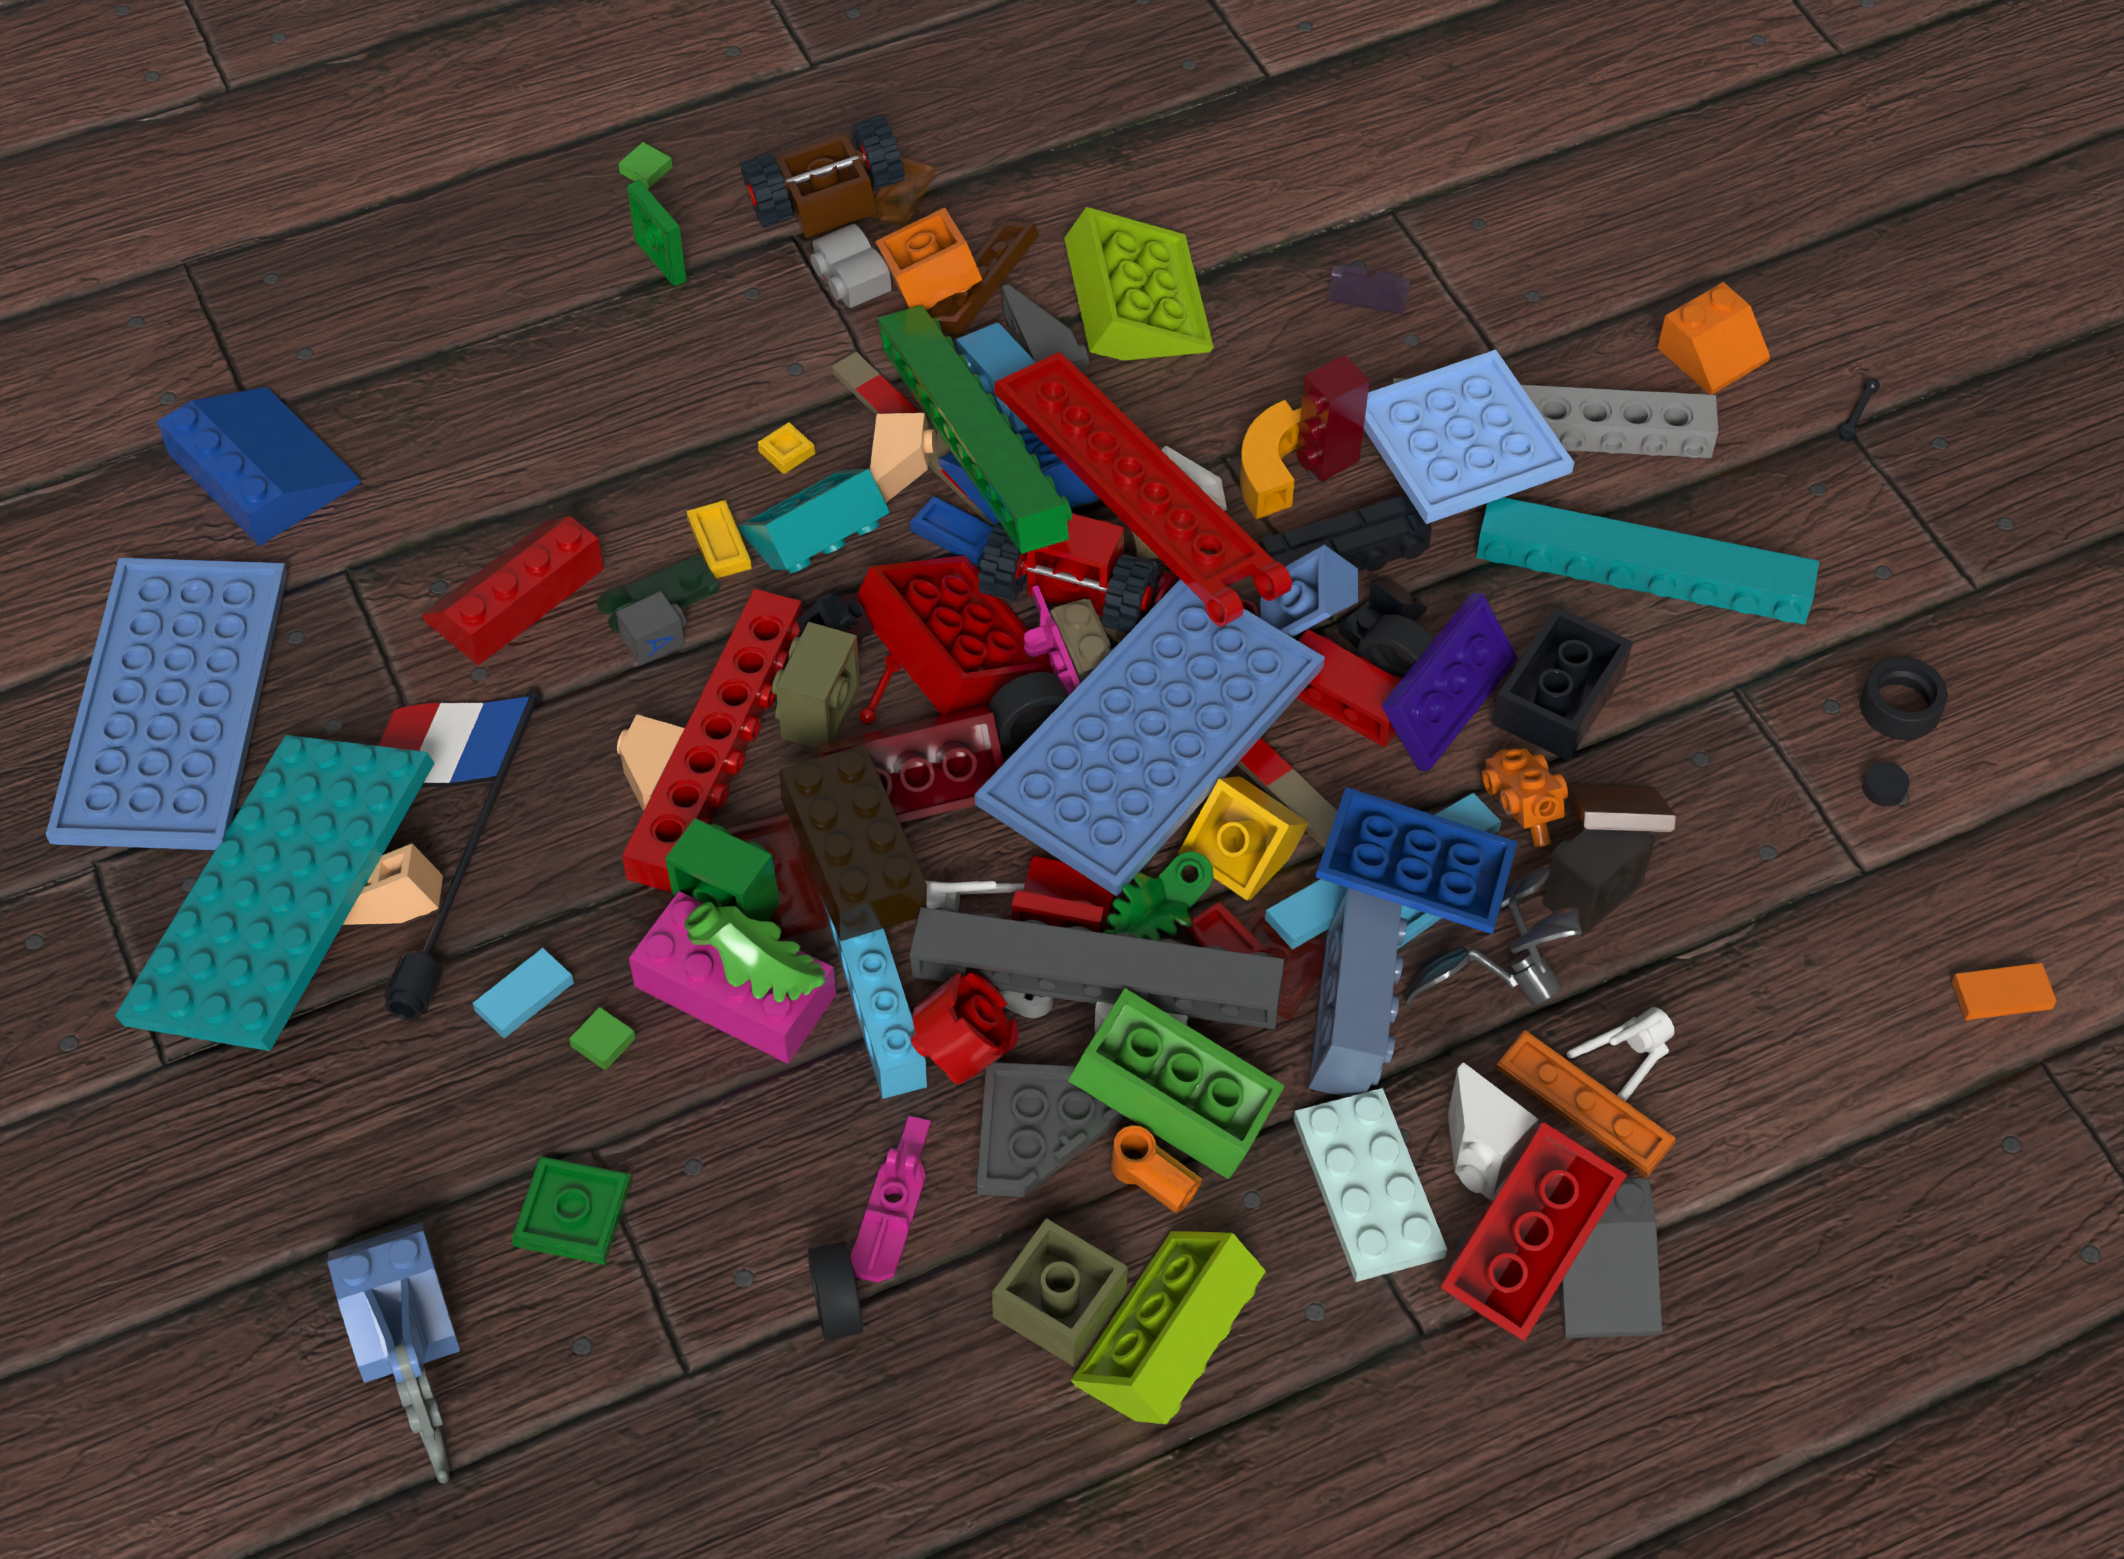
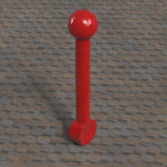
[859,654,902,724]

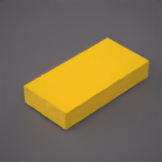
[686,500,752,580]

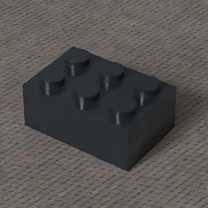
[1492,607,1633,761]

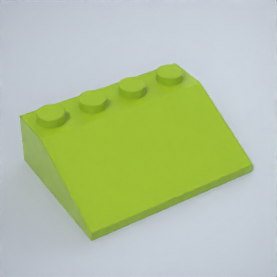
[1064,207,1214,361]

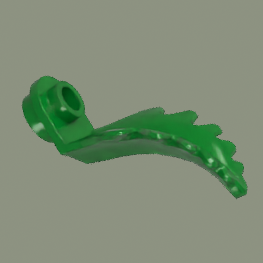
[1103,852,1214,941]

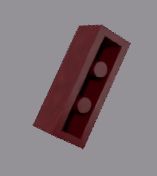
[1296,355,1370,482]

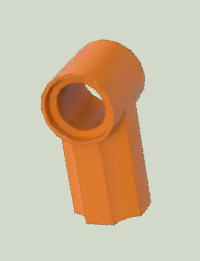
[1110,1126,1202,1214]

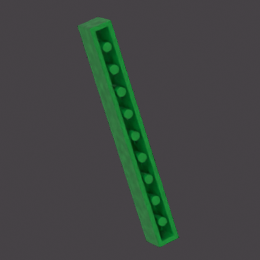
[878,305,1072,554]

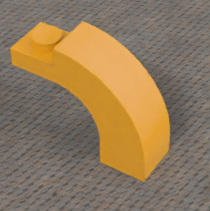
[1240,400,1302,520]

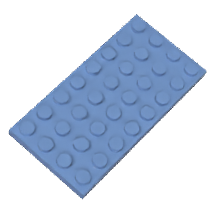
[46,558,288,850]
[975,579,1325,896]

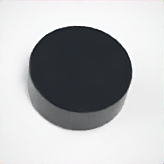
[1863,762,1910,807]

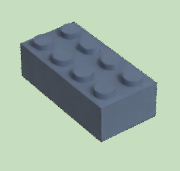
[1308,888,1407,1097]

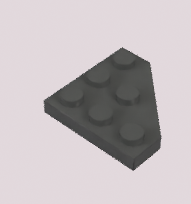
[977,1062,1123,1197]

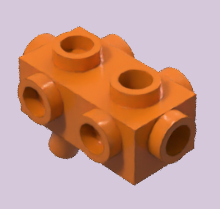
[1482,748,1568,847]

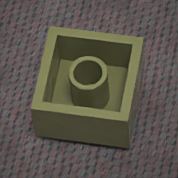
[772,622,861,748]
[992,1218,1128,1366]

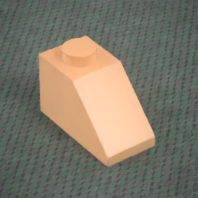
[870,413,937,503]
[617,714,685,812]

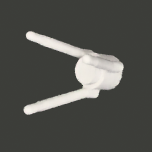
[925,880,1025,912]
[1567,1007,1675,1102]

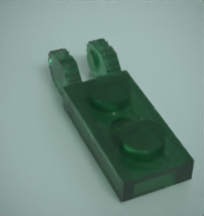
[596,554,719,633]

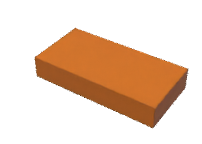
[1952,963,2057,1021]

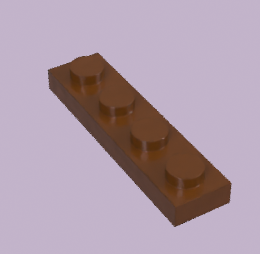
[929,221,1039,335]

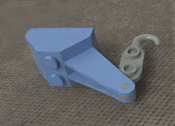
[327,1222,460,1484]

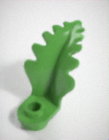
[684,902,825,1002]

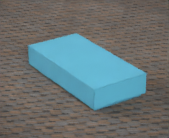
[473,948,574,1039]

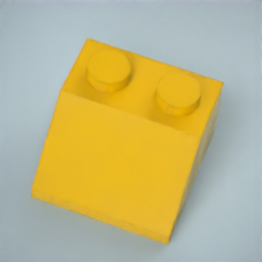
[1178,776,1309,901]

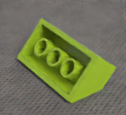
[1071,1231,1266,1425]

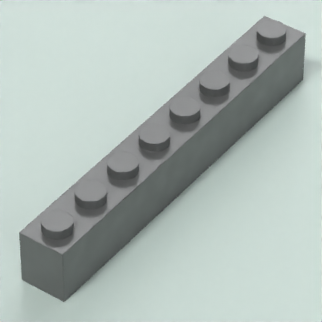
[910,907,1285,1030]

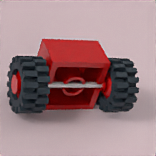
[978,513,1159,633]

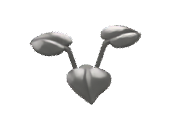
[1405,864,1582,1007]

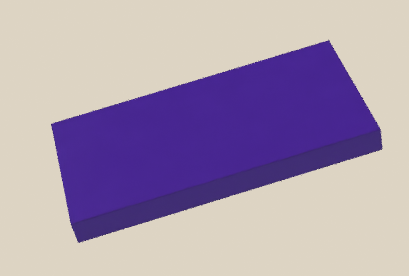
[1381,593,1518,771]

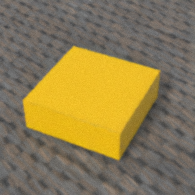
[758,422,815,474]

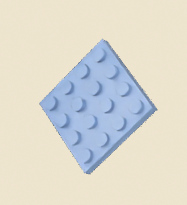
[1364,350,1574,524]

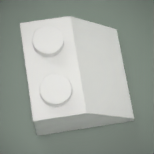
[1448,1062,1538,1200]

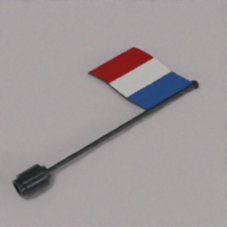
[378,690,542,1021]

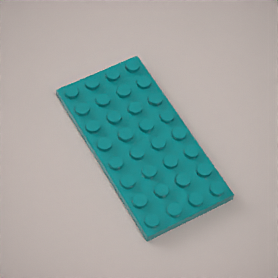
[115,735,435,1051]

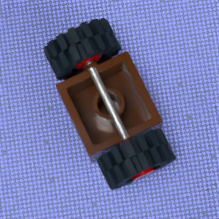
[740,114,905,238]

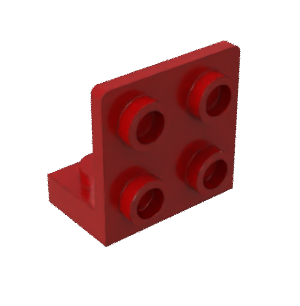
[1012,857,1114,933]

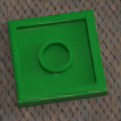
[627,180,687,286]
[511,1156,632,1265]

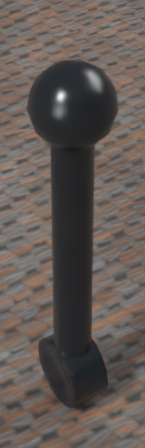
[1839,378,1880,442]

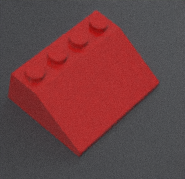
[857,555,1053,715]

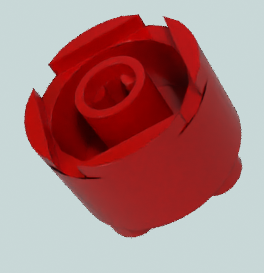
[911,972,1018,1085]

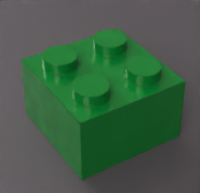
[665,818,780,922]

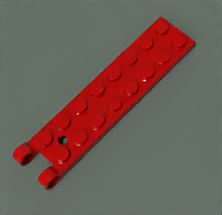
[994,352,1292,627]

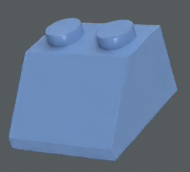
[1261,545,1358,637]

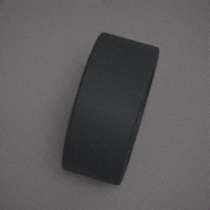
[1357,615,1435,679]
[1860,657,1948,740]
[988,672,1069,750]
[808,1241,863,1340]

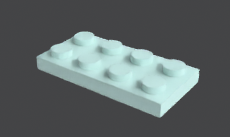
[1294,1088,1447,1282]

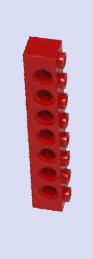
[622,589,803,893]

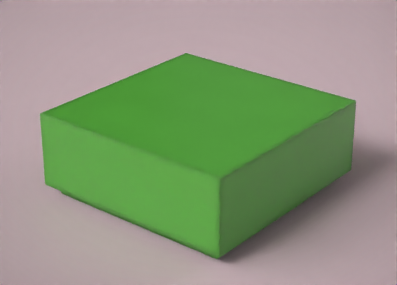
[618,142,673,189]
[569,1007,636,1071]

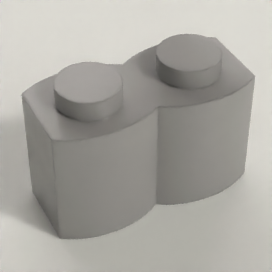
[810,224,892,308]

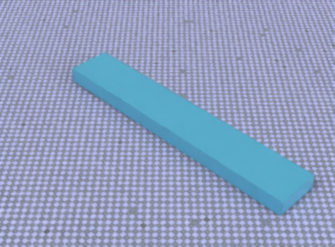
[1265,793,1501,950]

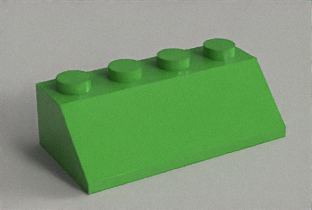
[1068,988,1285,1180]

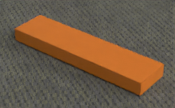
[1497,1030,1676,1178]

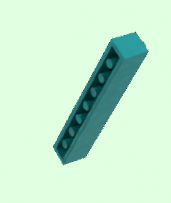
[1476,497,1819,625]

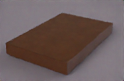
[1566,784,1676,832]

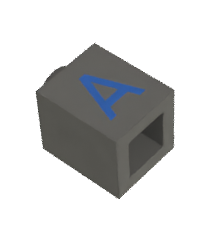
[616,591,687,666]

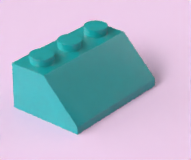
[737,468,890,573]

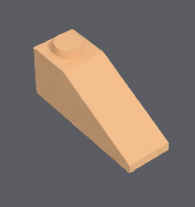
[343,844,443,925]

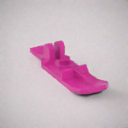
[1024,585,1081,695]
[850,1115,931,1283]

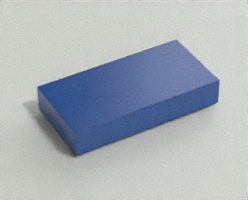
[910,495,993,566]

